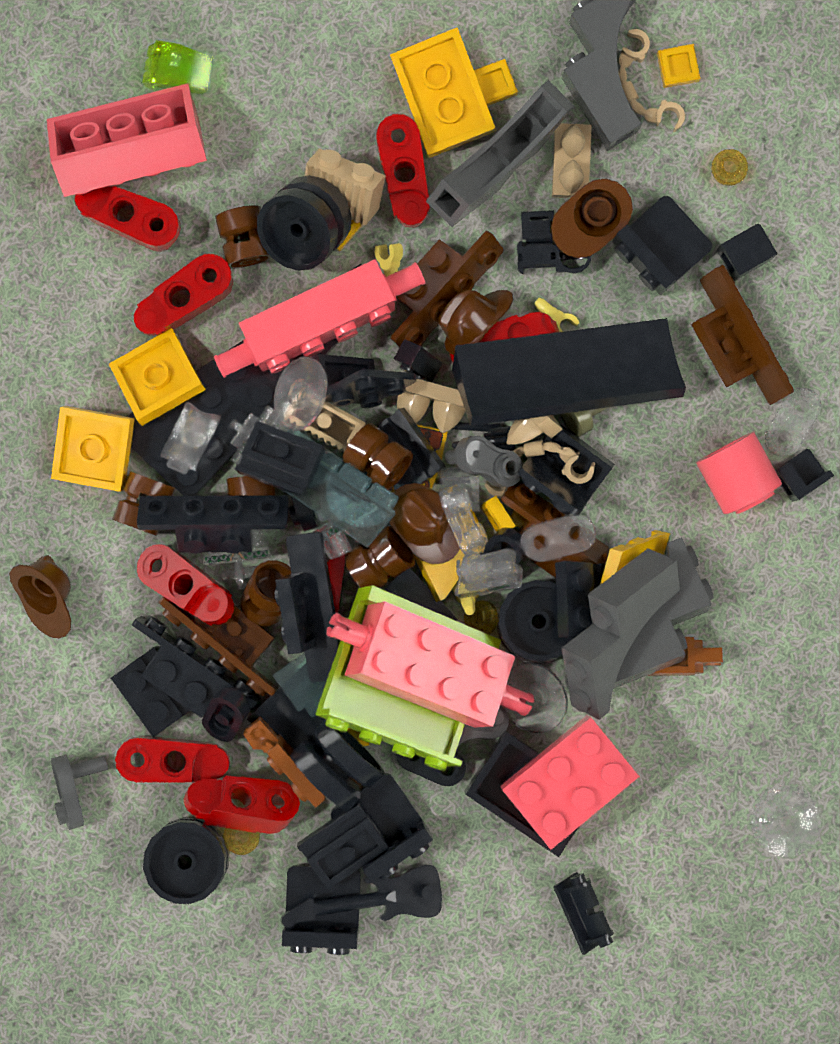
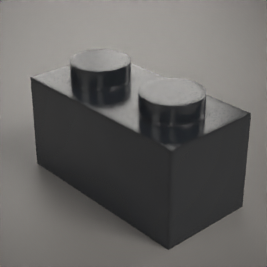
[393,339,443,383]

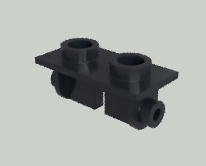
[553,872,614,955]

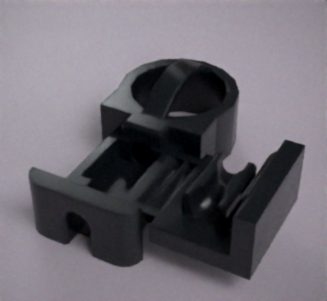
[517,210,592,274]

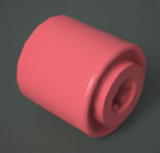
[696,431,782,514]

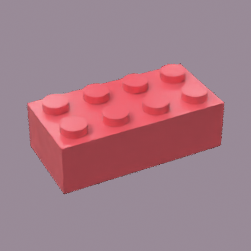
[47,83,207,197]

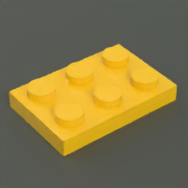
[390,27,497,158]

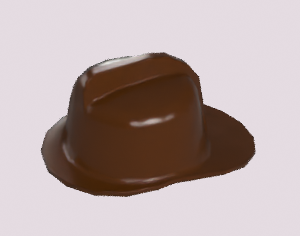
[551,178,633,258]
[438,290,514,355]
[386,483,463,564]
[9,555,72,639]

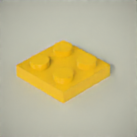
[109,328,206,426]
[51,406,135,492]

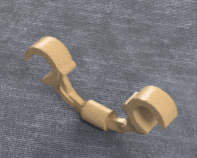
[618,29,685,132]
[485,440,595,497]

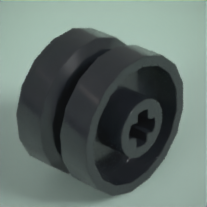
[257,175,352,271]
[496,580,574,665]
[290,719,385,811]
[143,817,230,904]

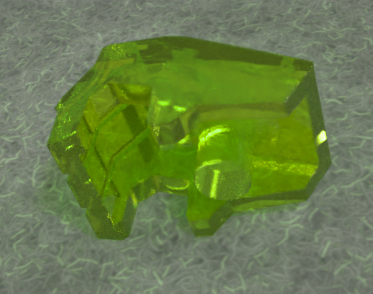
[142,40,213,94]

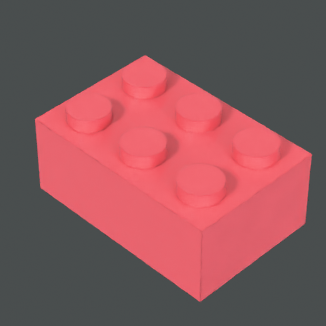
[500,715,640,849]

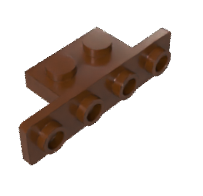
[390,231,504,348]
[691,265,794,405]
[501,481,611,578]
[158,597,279,697]

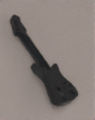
[281,864,442,928]

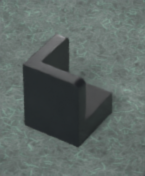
[716,224,778,281]
[775,449,834,502]

